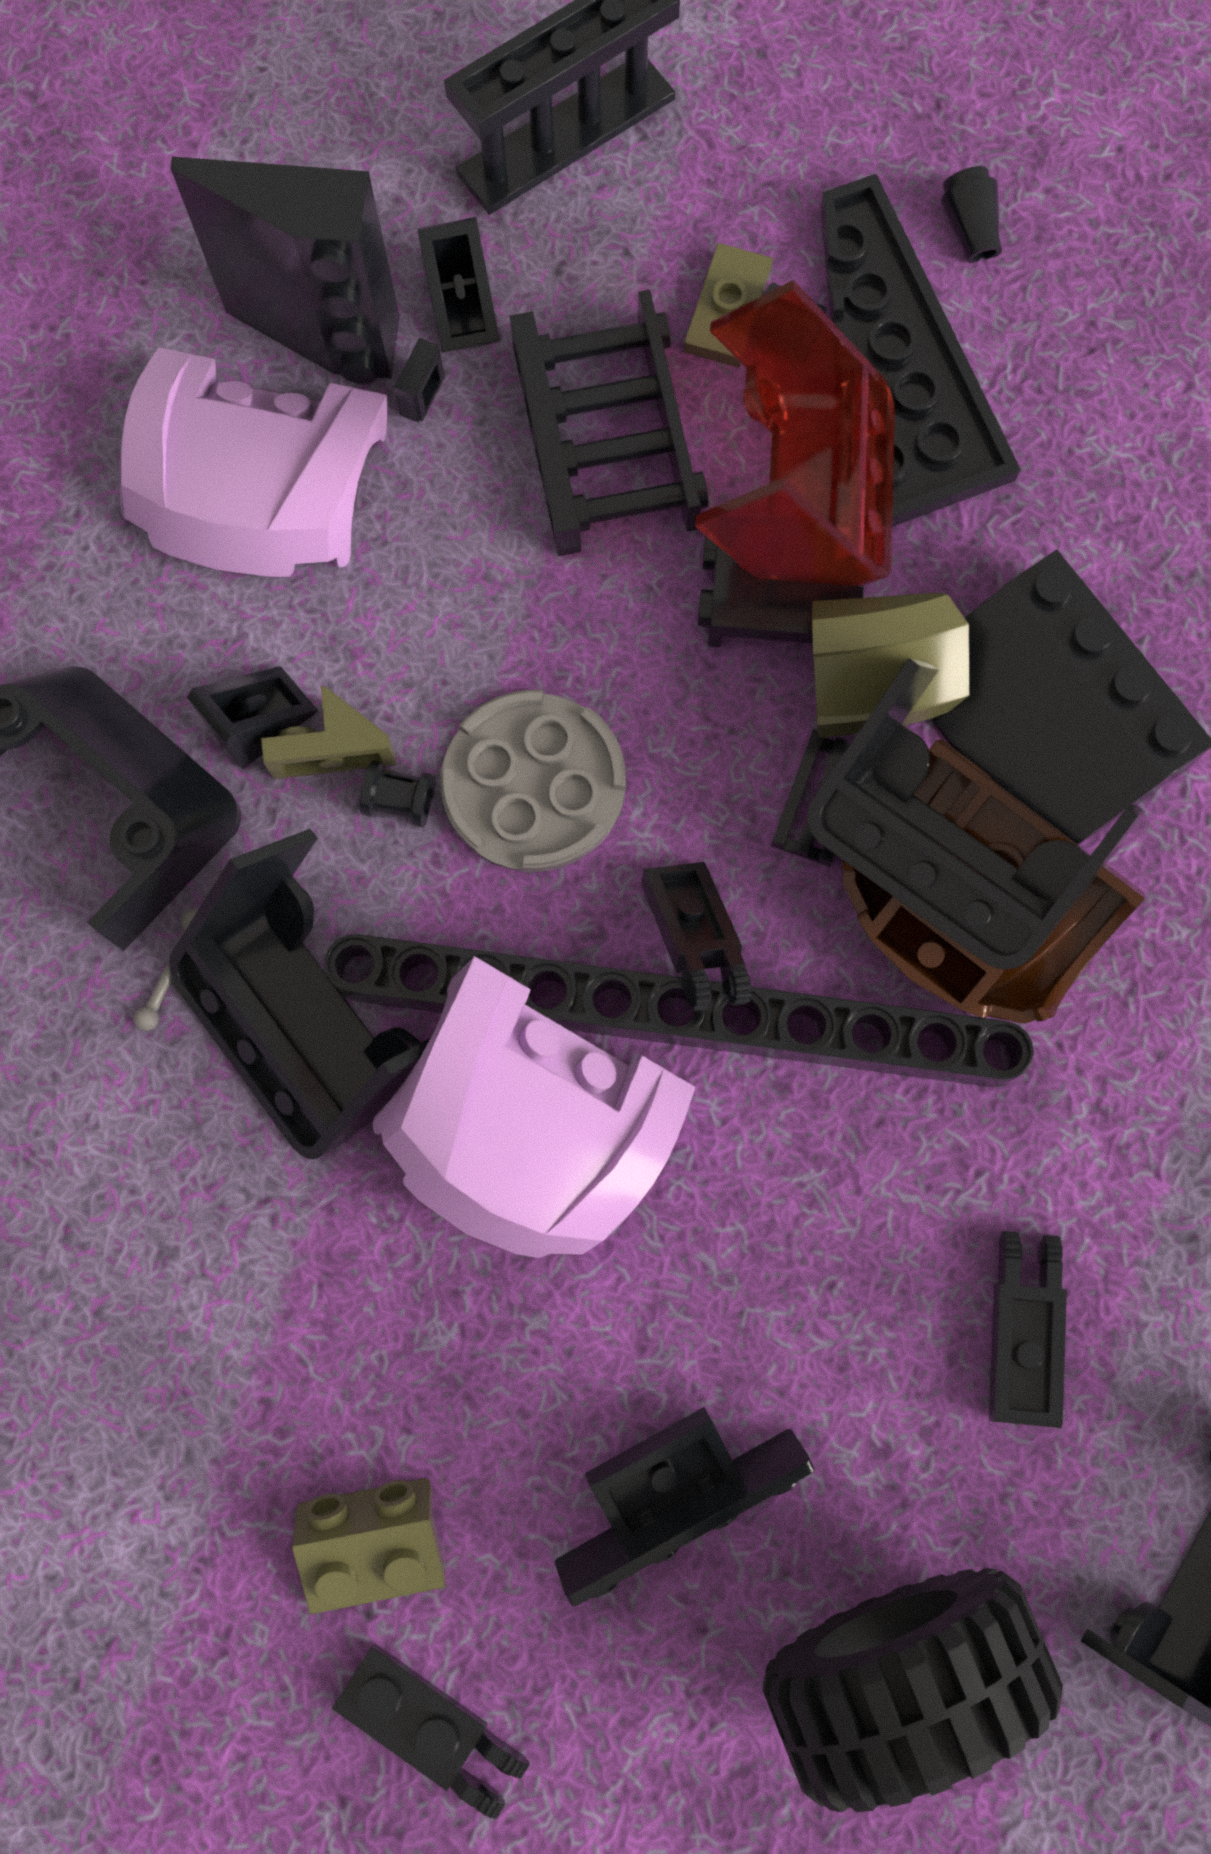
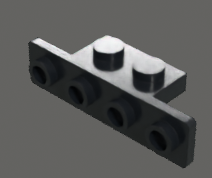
[555,1407,815,1606]

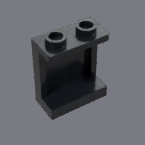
[698,510,868,647]

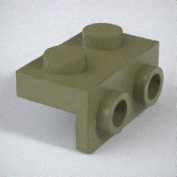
[292,1478,446,1614]

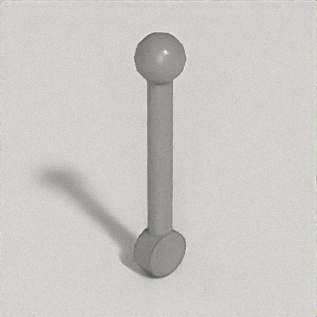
[133,909,198,1031]

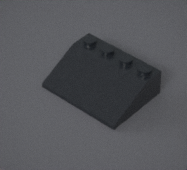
[170,156,400,384]
[931,549,1211,845]

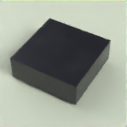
[394,338,445,423]

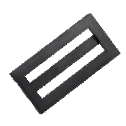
[771,729,849,867]

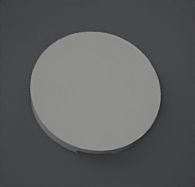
[440,690,626,872]

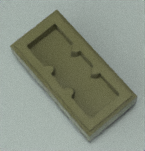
[684,243,773,368]

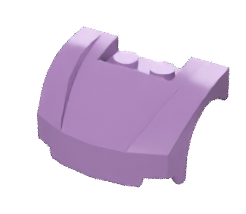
[119,347,387,577]
[373,956,695,1258]

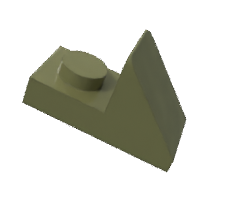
[261,685,397,779]

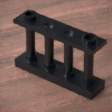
[444,0,680,215]
[510,290,709,556]

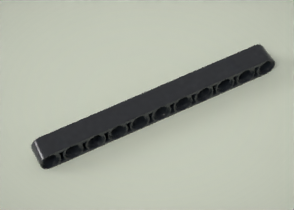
[325,934,1034,1087]

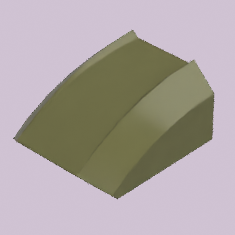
[812,592,969,737]

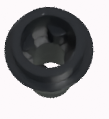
[941,166,1002,263]

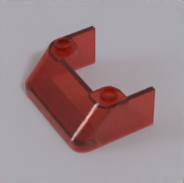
[695,280,895,587]

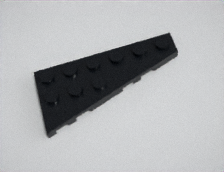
[820,174,1021,536]

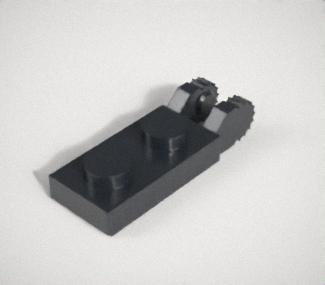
[641,862,752,1011]
[989,1231,1067,1428]
[332,1643,530,1819]

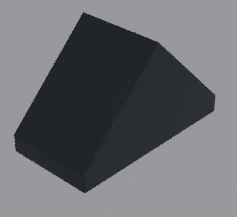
[417,217,500,352]
[187,666,318,769]

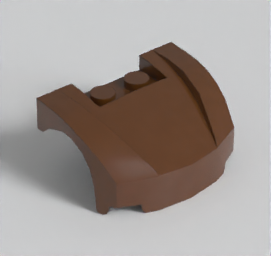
[842,739,1145,1024]

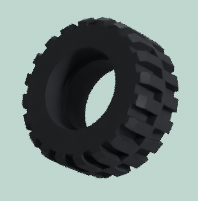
[762,1568,1063,1812]

